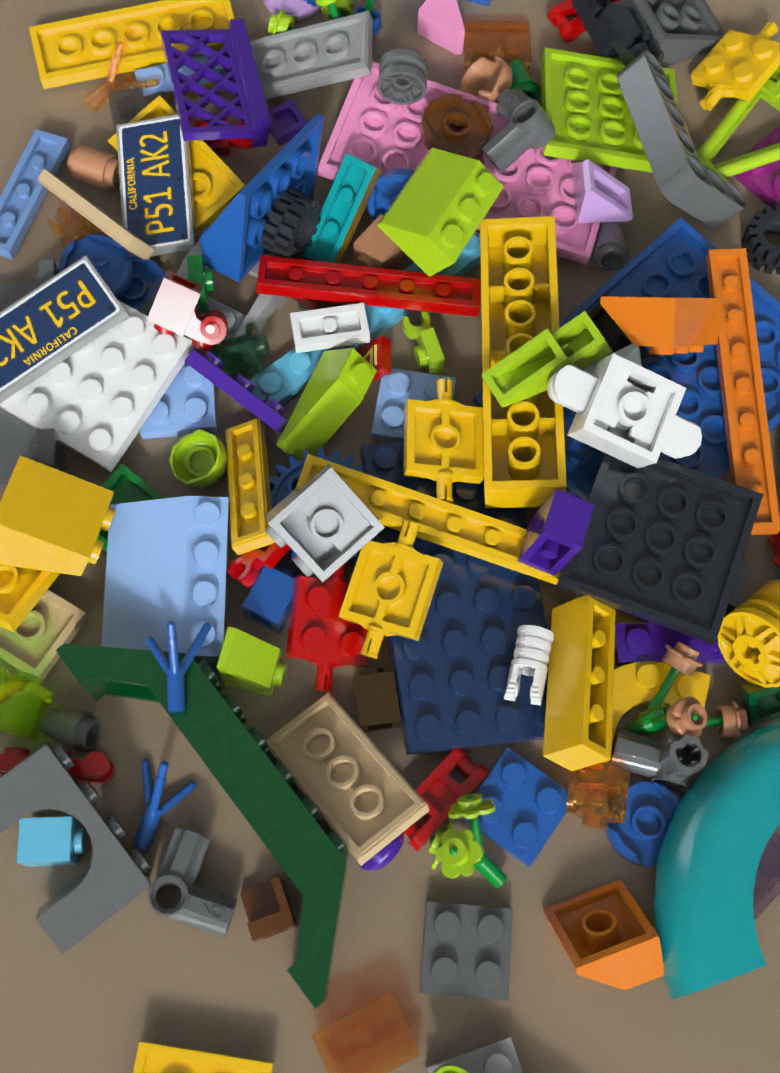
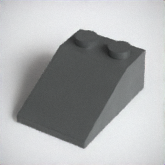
[622,0,725,68]

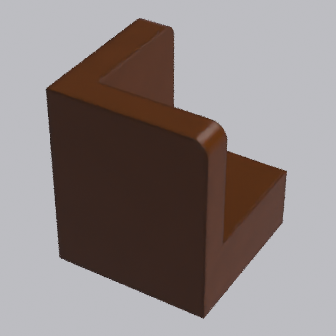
[240,874,297,942]

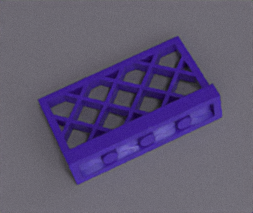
[161,19,270,147]

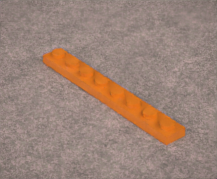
[706,248,780,535]

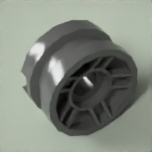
[377,48,428,105]

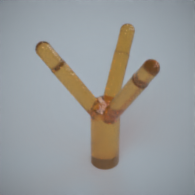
[84,41,159,113]

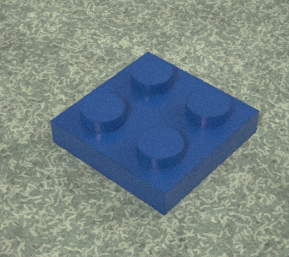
[461,748,577,868]

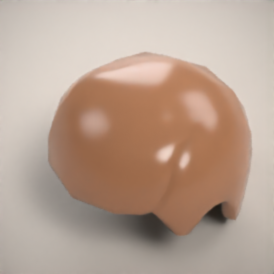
[459,55,513,103]

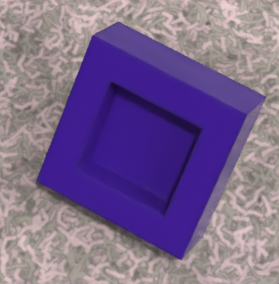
[268,99,307,146]

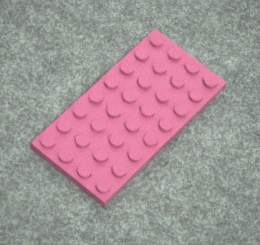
[317,61,617,266]

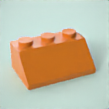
[600,296,721,355]

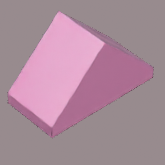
[417,0,465,55]

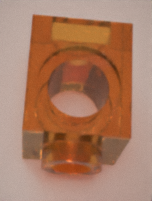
[566,763,630,829]

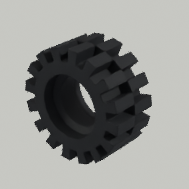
[261,188,322,259]
[741,204,780,275]

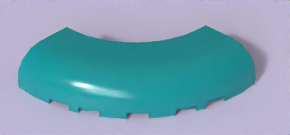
[653,720,780,1000]

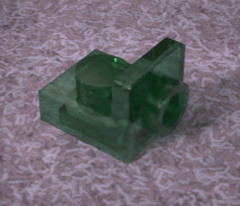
[210,322,270,378]

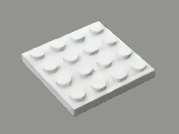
[0,300,195,472]

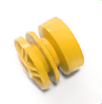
[717,579,780,688]

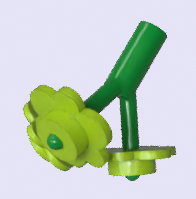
[428,794,507,888]

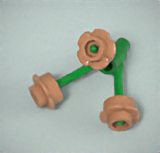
[627,641,748,742]

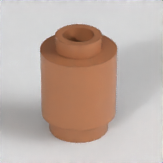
[67,145,120,189]

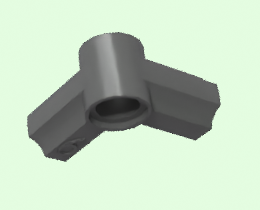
[481,88,555,174]
[608,729,708,791]
[148,828,238,938]

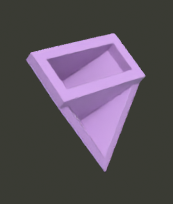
[571,159,633,223]

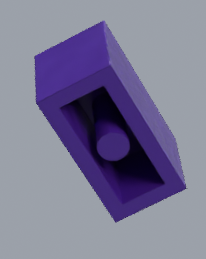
[517,489,595,576]

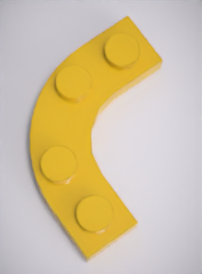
[586,661,711,772]

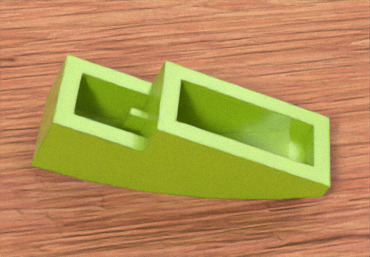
[481,311,612,408]

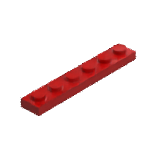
[257,255,481,317]

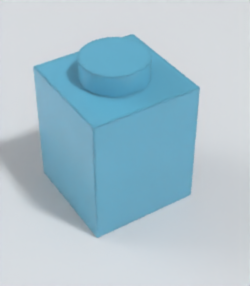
[17,816,87,867]

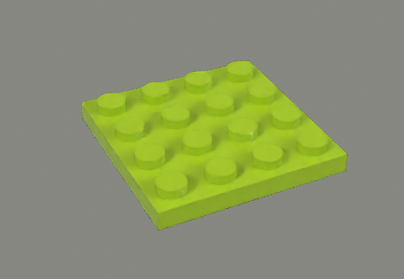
[541,47,678,173]

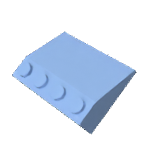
[101,496,229,664]

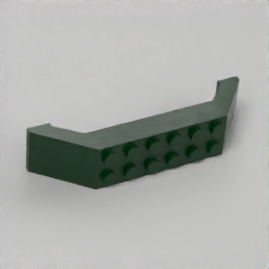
[56,643,349,1009]

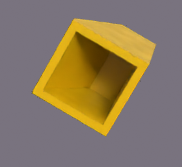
[0,455,116,576]

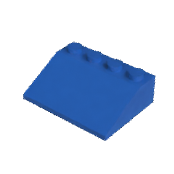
[200,113,324,282]

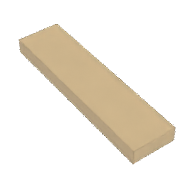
[37,169,155,260]

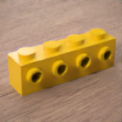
[543,595,616,771]

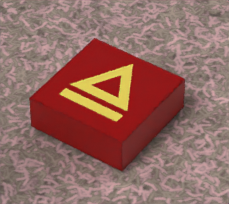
[356,335,392,383]

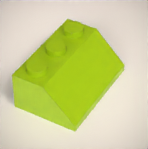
[377,148,504,277]

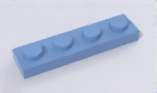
[0,129,71,260]

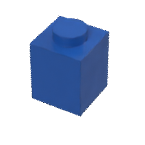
[242,566,297,634]

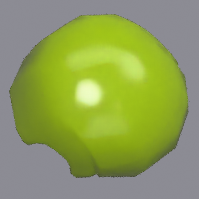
[169,429,228,488]

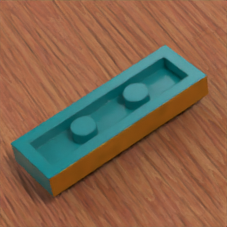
[303,153,382,264]

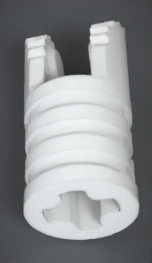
[504,625,554,706]

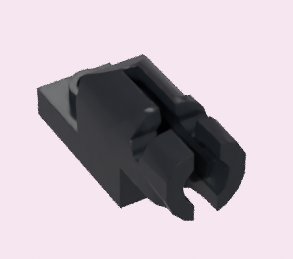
[572,0,664,67]

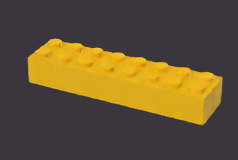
[480,216,567,508]

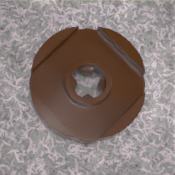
[420,94,492,159]

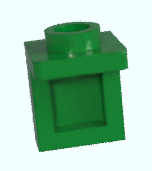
[187,255,215,314]

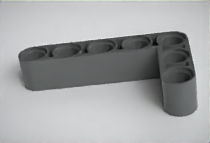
[617,50,746,229]

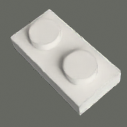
[290,303,370,353]

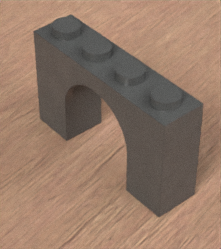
[0,741,153,954]

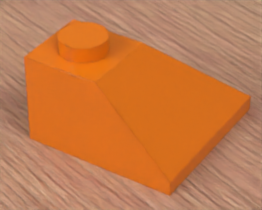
[543,879,664,990]

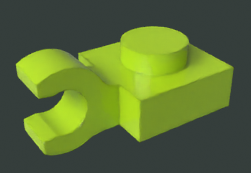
[402,311,445,376]

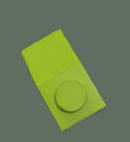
[217,627,287,697]

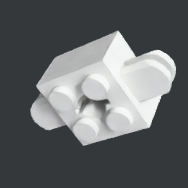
[547,353,702,468]

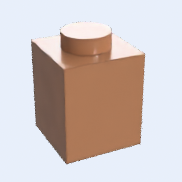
[354,214,406,269]

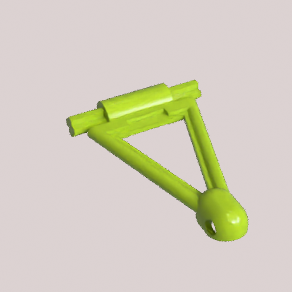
[697,66,780,179]

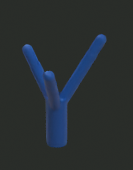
[145,621,211,712]
[132,759,196,851]

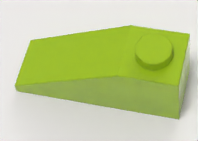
[276,348,377,462]

